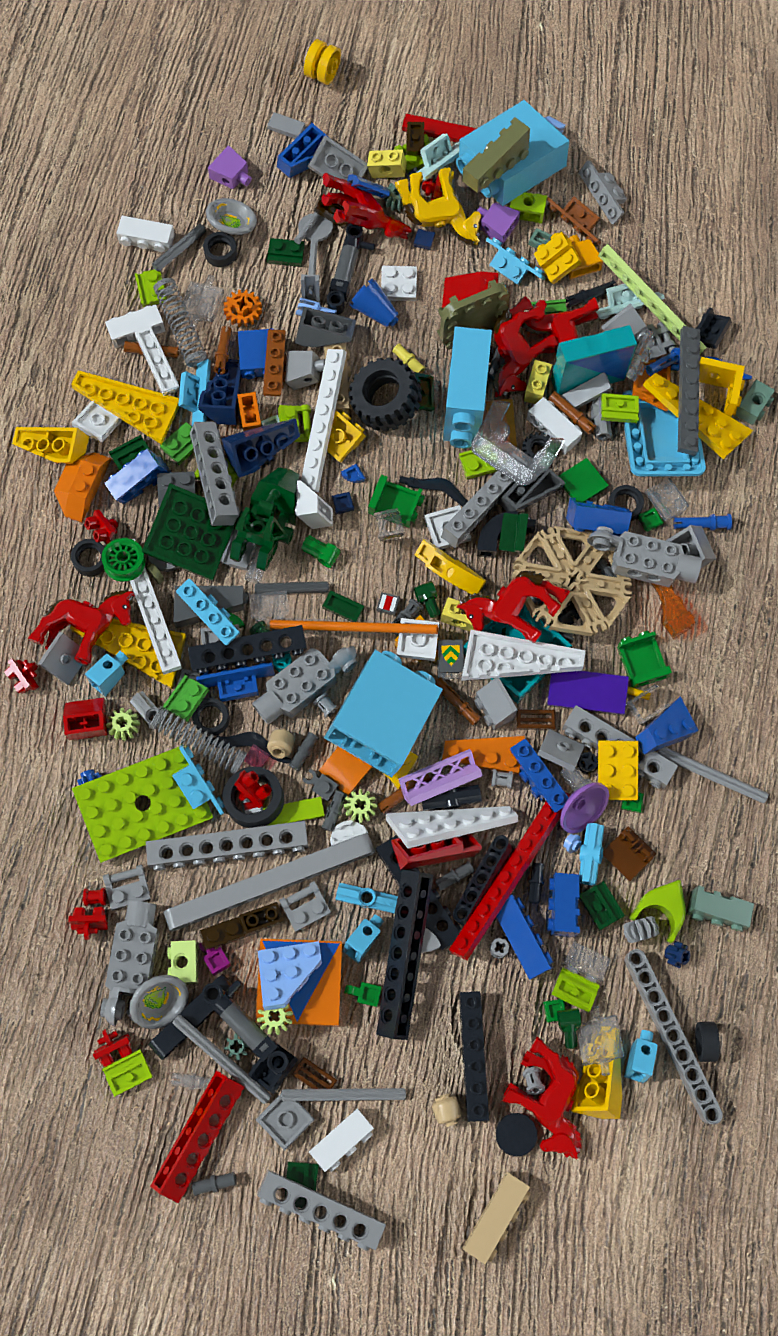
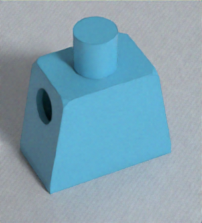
[85,651,128,697]
[342,915,384,964]
[624,1030,658,1083]

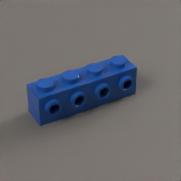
[496,895,554,980]

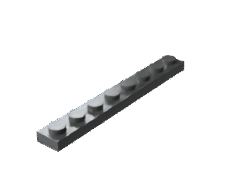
[677,326,700,456]

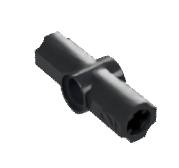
[422,784,482,811]

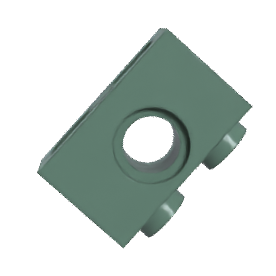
[735,379,775,425]

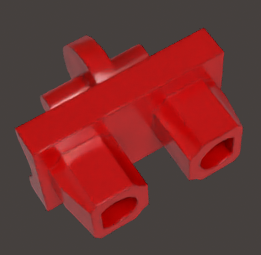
[421,171,443,201]
[84,509,118,545]
[4,658,39,694]
[234,770,272,808]
[68,907,108,940]
[93,1029,132,1067]

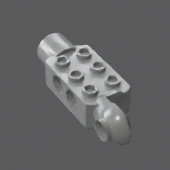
[587,526,702,587]
[252,646,358,725]
[100,901,160,1027]

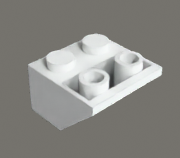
[295,480,333,529]

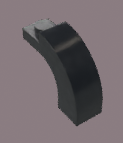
[476,511,536,558]

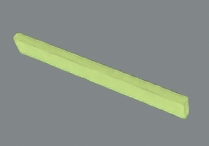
[598,244,707,354]

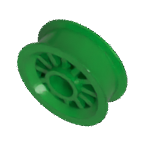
[102,538,145,582]

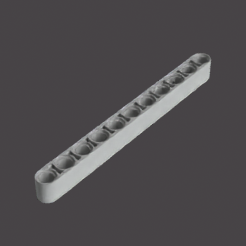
[163,833,375,931]

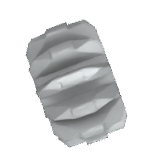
[623,916,659,943]

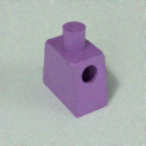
[208,146,252,189]
[477,203,520,246]

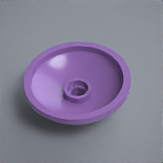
[560,782,609,834]

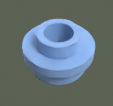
[564,834,581,853]

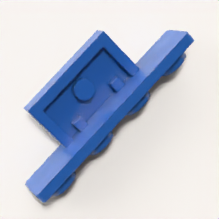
[196,663,275,702]
[510,739,569,813]

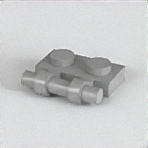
[639,322,676,361]

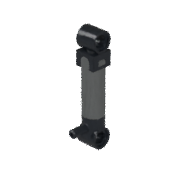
[327,224,375,315]
[202,980,290,1073]

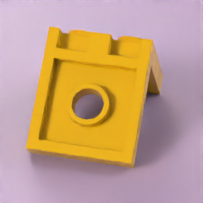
[699,357,745,417]

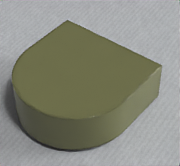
[146,563,164,585]

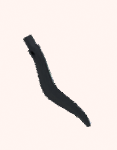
[399,475,468,507]
[205,732,292,763]

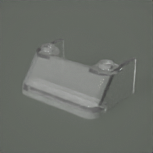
[471,401,565,486]

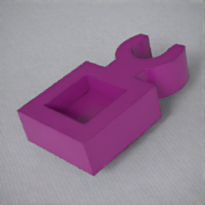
[199,943,231,976]

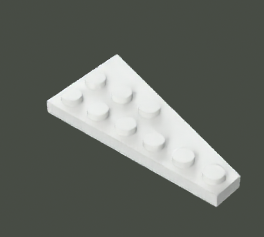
[461,630,585,681]
[386,806,518,848]

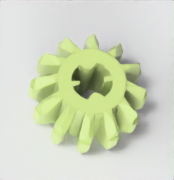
[106,708,140,741]
[344,789,377,823]
[257,1004,293,1035]

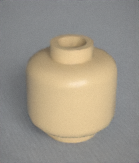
[267,729,295,758]
[432,1093,462,1127]

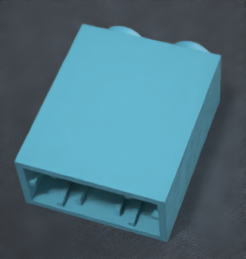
[456,100,569,206]
[443,327,492,449]
[324,650,443,778]

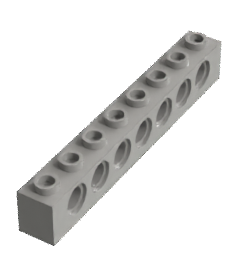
[146,821,309,871]

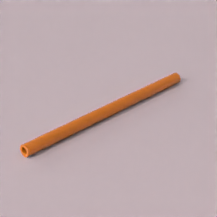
[269,620,439,634]

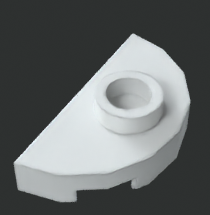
[330,820,369,846]

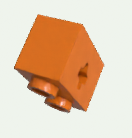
[237,392,261,431]

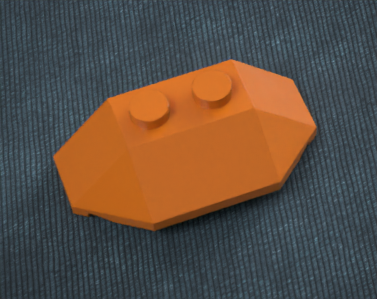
[54,452,112,523]

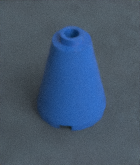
[350,278,399,328]

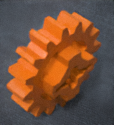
[223,289,262,327]

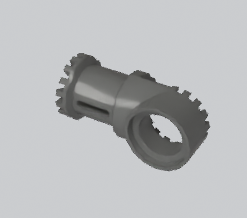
[393,599,424,636]

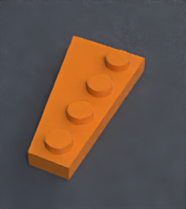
[442,736,525,775]

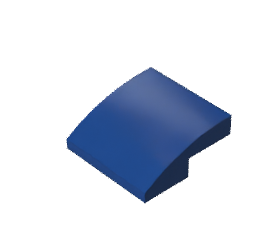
[347,174,390,198]

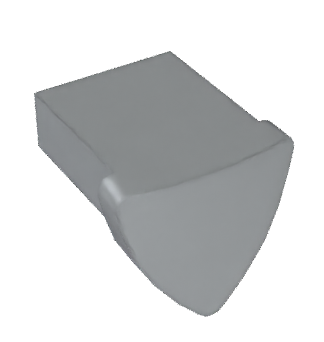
[421,928,441,953]

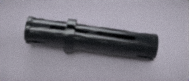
[565,280,617,308]

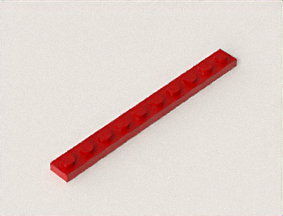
[449,792,571,961]

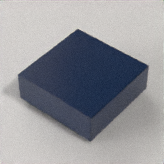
[414,229,435,250]
[332,491,354,515]

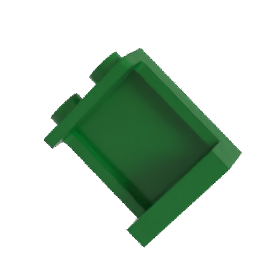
[368,474,425,528]
[617,631,672,688]

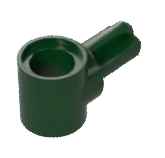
[414,581,440,618]
[557,1008,581,1049]

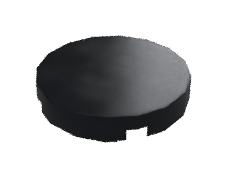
[495,1113,537,1157]

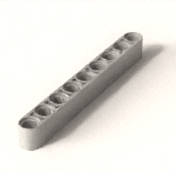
[624,949,723,1124]

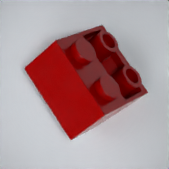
[63,697,108,741]

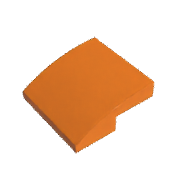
[319,747,373,796]

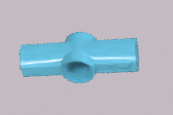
[579,823,605,886]
[335,883,398,914]

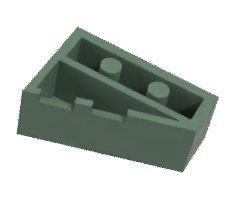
[686,885,754,932]

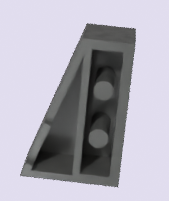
[498,459,565,512]

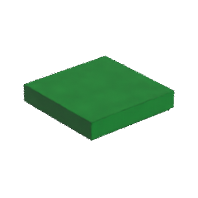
[559,458,609,503]

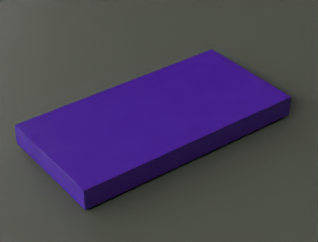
[547,671,629,715]

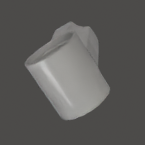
[130,691,165,729]

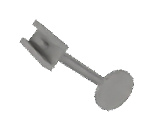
[298,213,333,302]

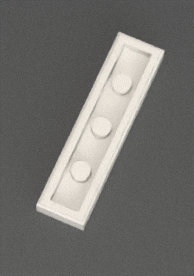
[135,326,180,396]

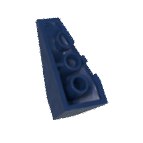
[222,418,300,478]

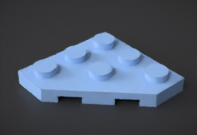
[258,941,322,1011]

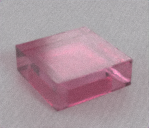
[244,744,270,767]

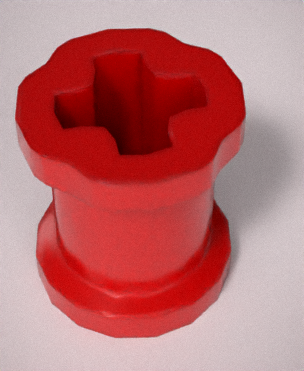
[83,887,107,906]

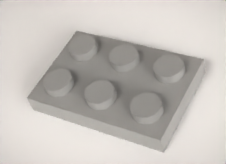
[308,135,368,180]

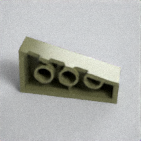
[463,117,530,193]

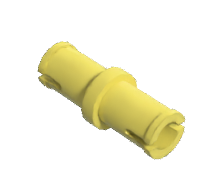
[392,343,426,373]

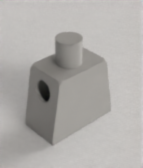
[285,351,326,390]

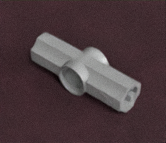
[591,393,611,440]

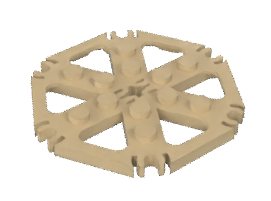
[512,526,632,636]

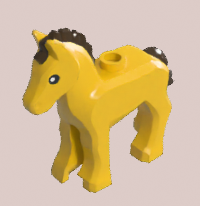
[394,167,481,245]

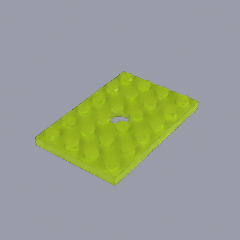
[72,744,213,863]

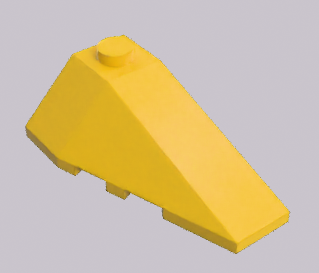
[12,427,89,464]
[571,1029,622,1119]

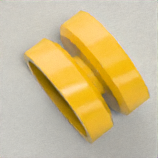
[303,39,341,85]

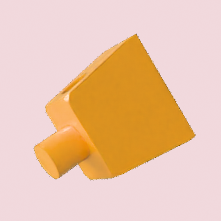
[568,235,603,279]

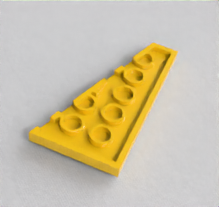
[71,370,179,445]
[643,373,753,460]
[70,619,186,689]

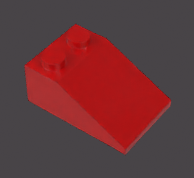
[442,271,499,308]

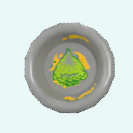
[205,198,257,235]
[130,975,189,1029]

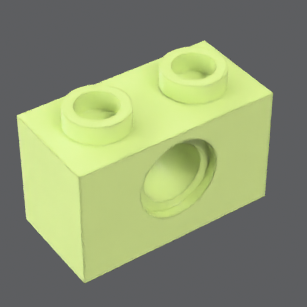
[167,940,198,984]

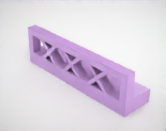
[398,749,482,806]

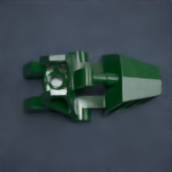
[230,467,300,571]

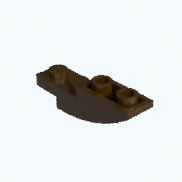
[199,902,284,950]

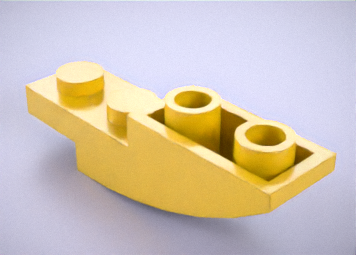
[414,539,486,594]

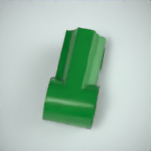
[301,535,341,568]

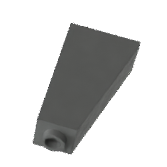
[173,586,248,628]

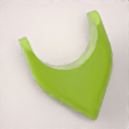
[629,880,686,944]

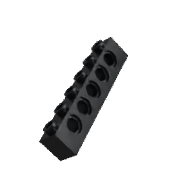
[188,625,308,674]
[376,835,462,952]
[458,991,489,1122]

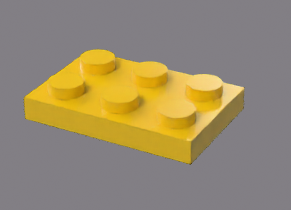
[598,740,638,800]

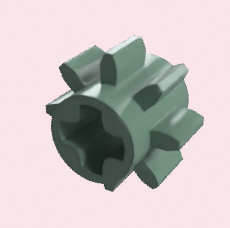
[224,1034,248,1060]

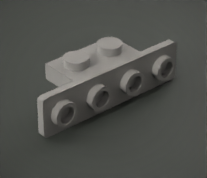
[578,161,627,224]

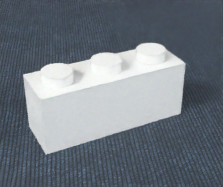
[116,216,175,252]
[105,305,165,348]
[526,397,582,454]
[309,1108,374,1172]

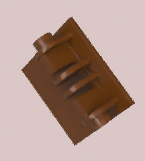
[603,826,657,882]

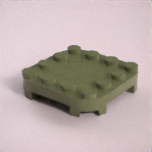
[437,280,510,350]

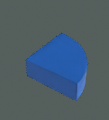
[341,464,365,483]

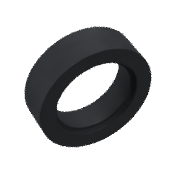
[223,767,284,828]

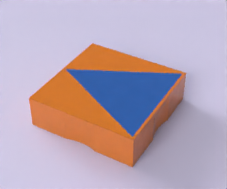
[255,939,343,1027]

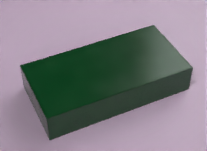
[322,590,364,622]

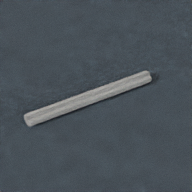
[658,747,769,803]
[173,1015,271,1104]
[281,1088,406,1101]

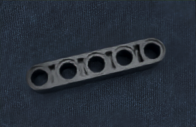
[453,835,516,927]
[148,974,233,1060]

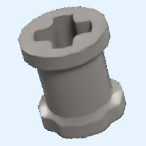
[313,692,338,718]
[491,769,513,789]
[490,938,509,959]
[522,1067,545,1095]

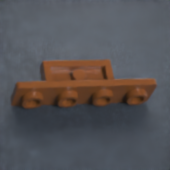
[546,196,601,246]
[263,329,287,397]

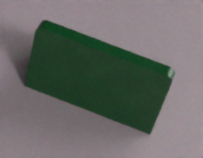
[499,513,528,553]

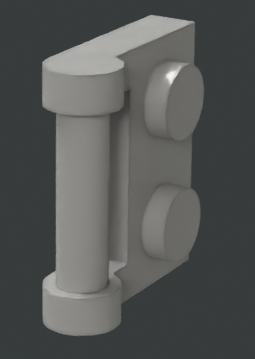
[103,864,151,911]
[279,881,331,932]

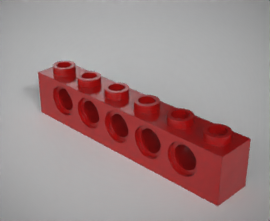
[150,1070,244,1203]

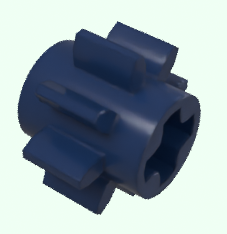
[665,941,690,968]

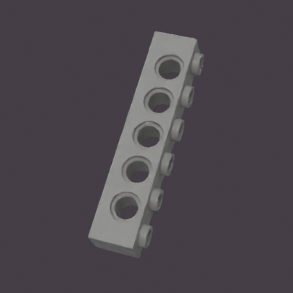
[190,422,239,526]
[441,454,528,548]
[562,705,678,789]
[257,1169,386,1251]

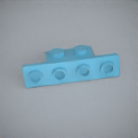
[486,237,546,285]
[178,359,211,427]
[176,579,240,645]
[172,744,225,815]

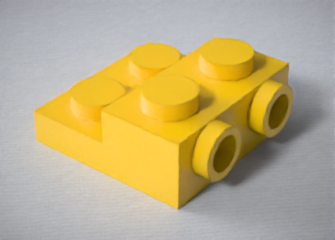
[534,231,582,285]
[327,410,366,463]

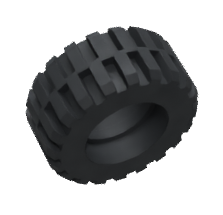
[349,357,422,431]

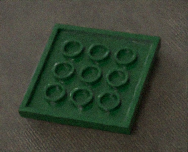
[142,483,237,581]

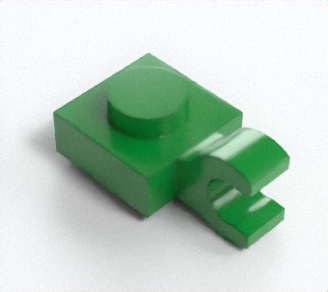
[344,982,381,1007]

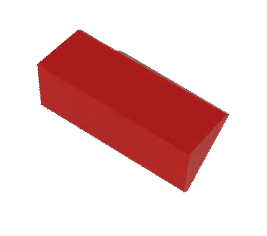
[391,834,482,870]

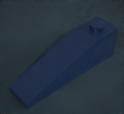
[198,359,241,425]

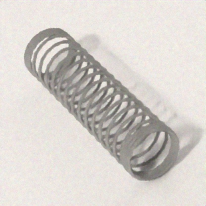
[153,278,208,367]
[149,706,247,774]

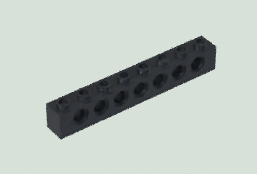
[376,870,433,1040]

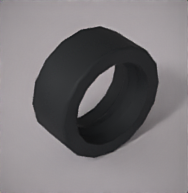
[203,231,237,267]
[608,485,644,521]
[71,539,105,577]
[192,698,230,736]
[695,1022,720,1062]

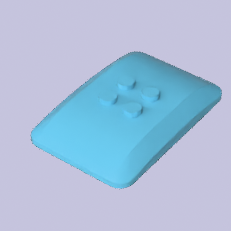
[622,390,706,476]

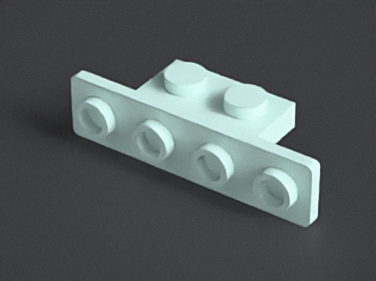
[416,134,459,181]
[596,284,665,319]

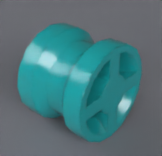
[272,654,292,672]

